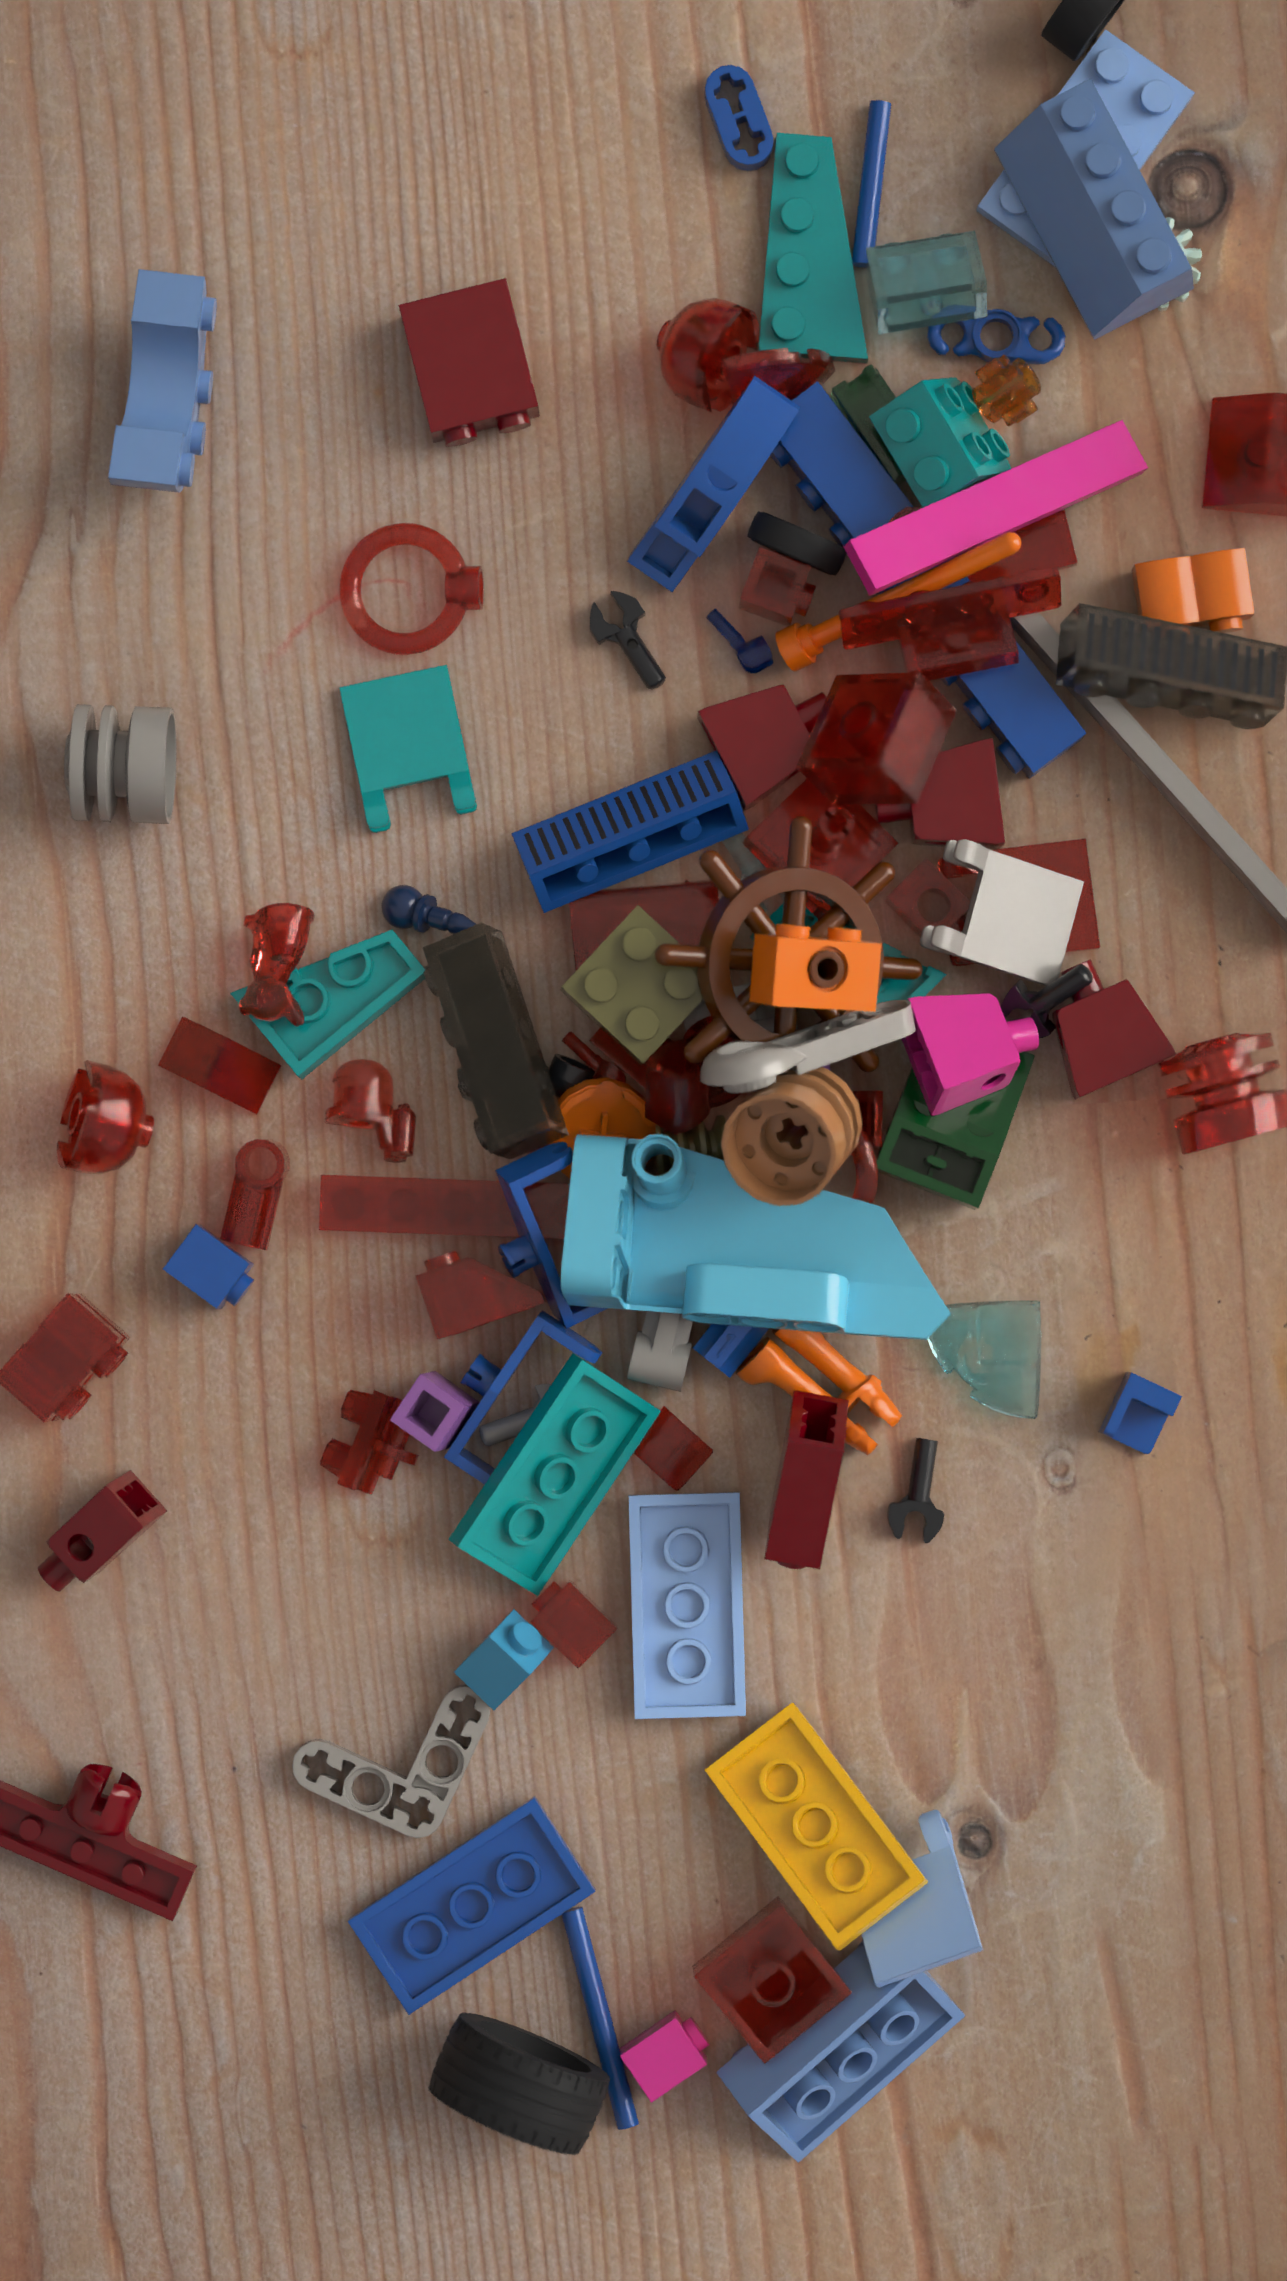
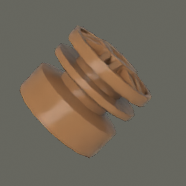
[721,1067,862,1206]

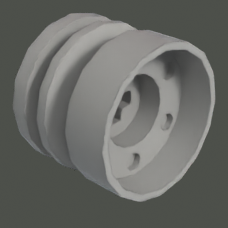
[64,704,176,824]

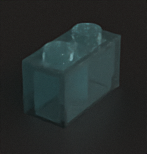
[866,230,987,334]

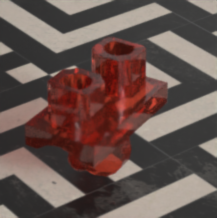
[320,1390,419,1495]

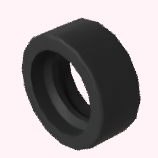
[1041,0,1125,61]

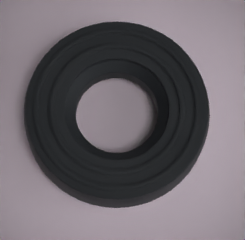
[747,511,846,576]

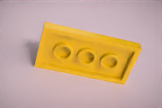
[705,1702,928,1951]

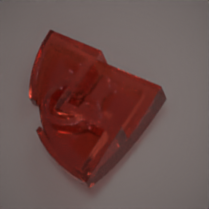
[723,348,836,406]

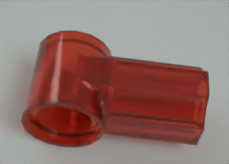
[220,1139,290,1250]

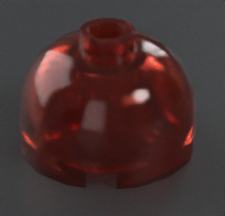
[657,298,759,412]
[57,1060,154,1175]

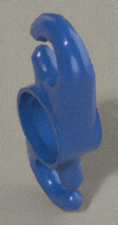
[927,308,1066,365]

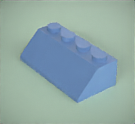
[994,78,1194,340]
[716,1941,966,2163]

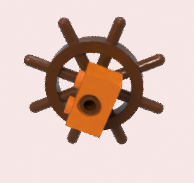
[655,816,923,1072]

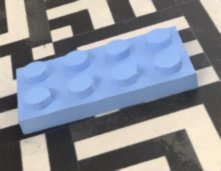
[976,29,1195,267]
[628,1492,746,1719]

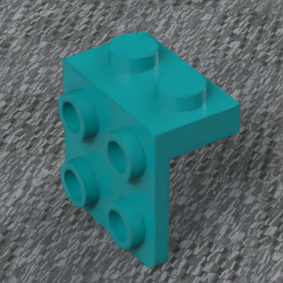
[869,377,1011,508]

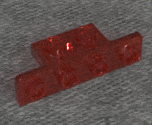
[839,567,1061,685]

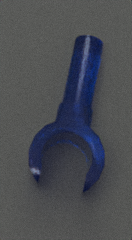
[707,609,774,674]

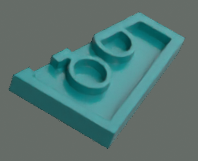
[230,929,429,1080]

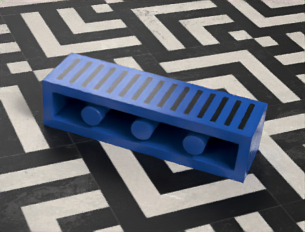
[511,750,749,913]

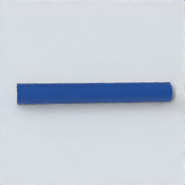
[852,100,891,268]

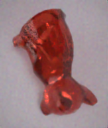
[239,903,315,1027]

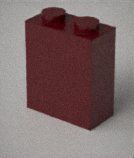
[399,278,540,447]
[764,1390,849,1569]

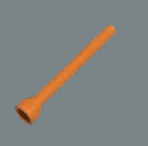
[775,532,1021,672]

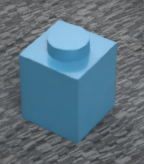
[454,1609,554,1711]

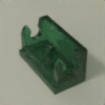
[830,364,906,486]

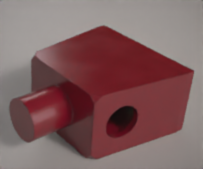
[697,684,837,811]
[874,738,1005,849]
[1052,959,1176,1100]
[38,1470,167,1592]

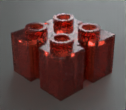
[0,1293,131,1423]

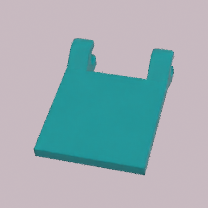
[339,665,477,833]

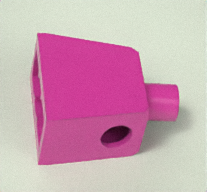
[901,993,1039,1116]

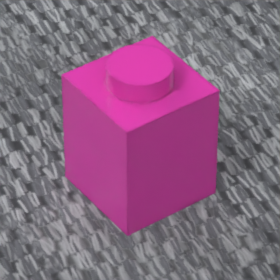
[620,2010,710,2103]

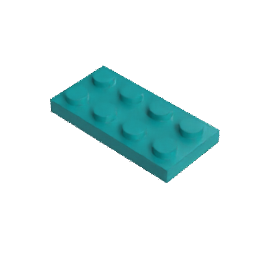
[448,1353,661,1596]

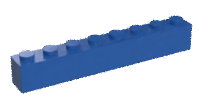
[770,381,1086,779]

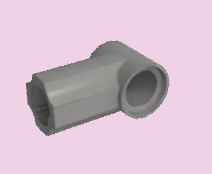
[627,1311,693,1392]

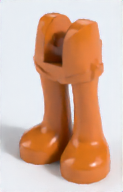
[736,1329,902,1455]

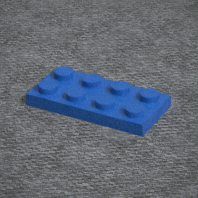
[348,1796,596,2015]

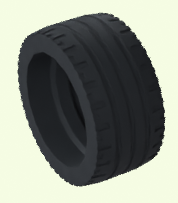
[429,2013,610,2155]

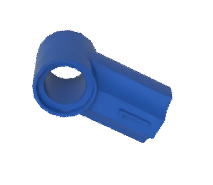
[692,1324,769,1378]

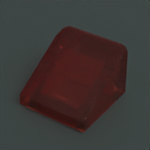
[634,1406,713,1491]

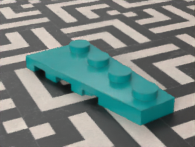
[758,133,868,363]

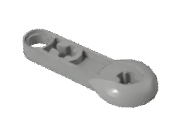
[701,1000,916,1093]

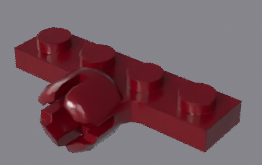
[0,1764,197,1921]

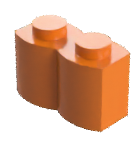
[1132,548,1254,642]

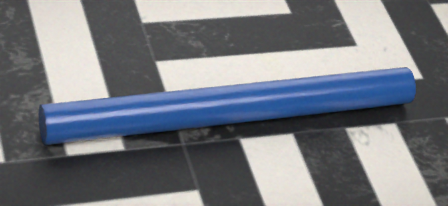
[561,1907,639,2130]

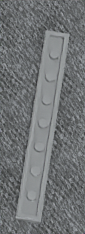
[1005,599,1287,933]

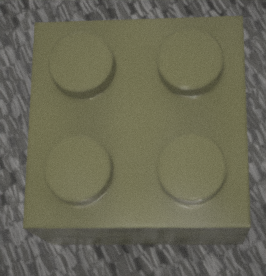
[560,905,703,1066]

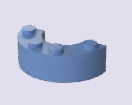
[108,269,217,493]

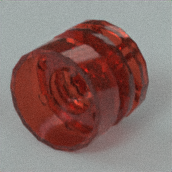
[1158,1033,1287,1155]

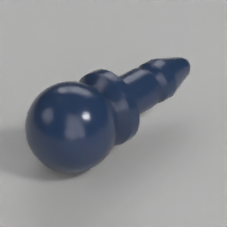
[382,885,479,935]

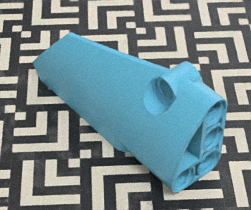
[561,1134,951,1340]

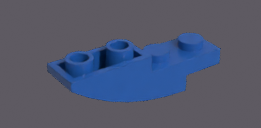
[627,375,800,592]

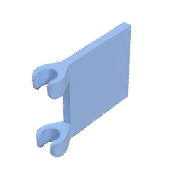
[861,1810,983,1988]

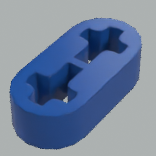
[705,65,774,171]

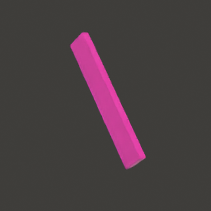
[844,420,1148,596]

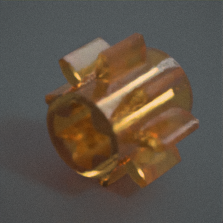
[972,355,1041,426]

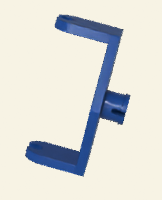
[495,1142,608,1329]
[444,1310,602,1485]

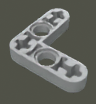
[292,1685,491,1838]

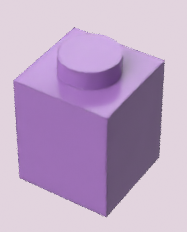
[390,1371,480,1452]

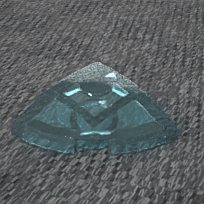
[927,1300,1041,1419]

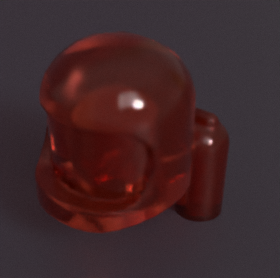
[325,1059,416,1163]

